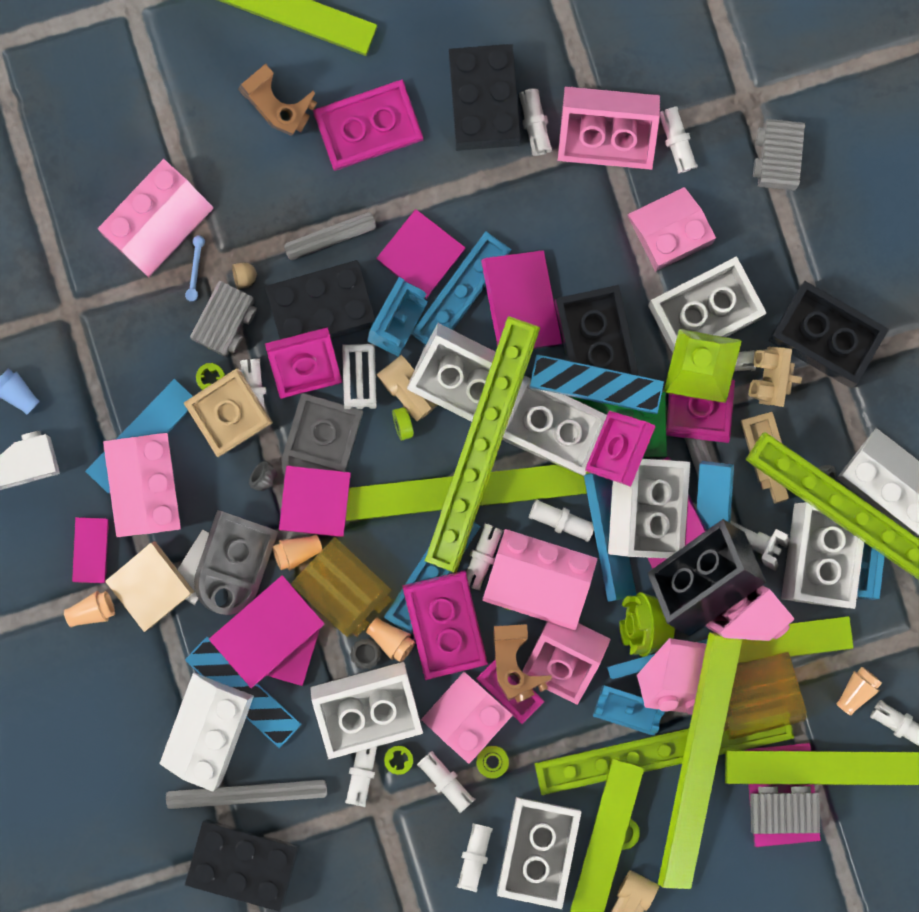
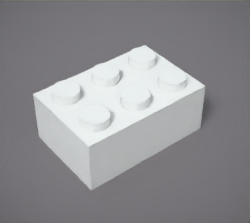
[648,256,767,353]
[497,797,582,909]

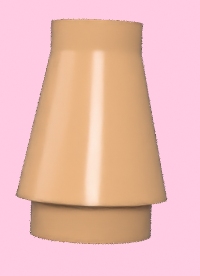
[272,534,323,571]
[64,591,115,628]
[366,617,416,662]
[836,667,882,716]

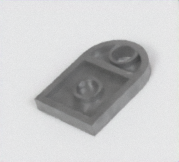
[282,393,363,476]
[194,510,278,615]

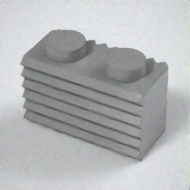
[753,119,805,191]
[190,280,257,357]
[750,786,820,834]

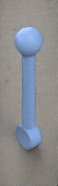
[185,235,205,302]

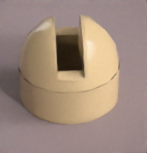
[232,263,257,289]

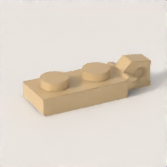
[740,412,789,504]

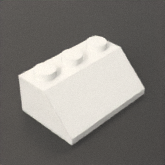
[407,323,495,422]
[837,428,919,536]
[608,459,690,558]
[781,502,864,609]
[310,662,423,759]
[160,673,254,792]

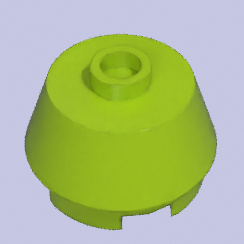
[619,592,675,657]

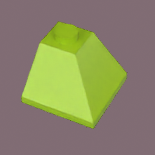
[664,329,742,403]

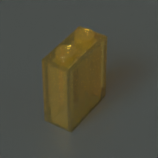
[291,537,392,638]
[724,652,807,740]

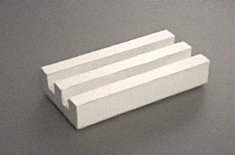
[342,344,376,409]

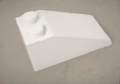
[502,376,607,476]

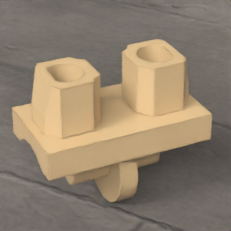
[748,347,802,407]

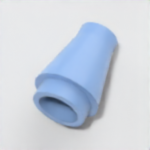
[0,368,40,415]

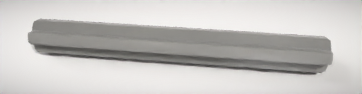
[166,780,327,809]

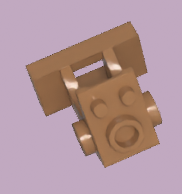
[238,64,317,136]
[493,624,552,703]

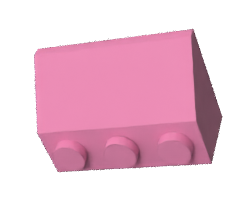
[557,87,660,170]
[98,159,214,278]
[103,433,181,537]
[482,529,598,630]
[705,585,794,641]

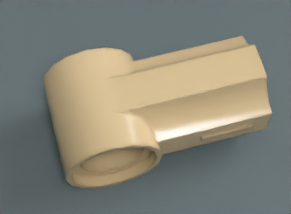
[376,355,438,422]
[611,870,659,912]

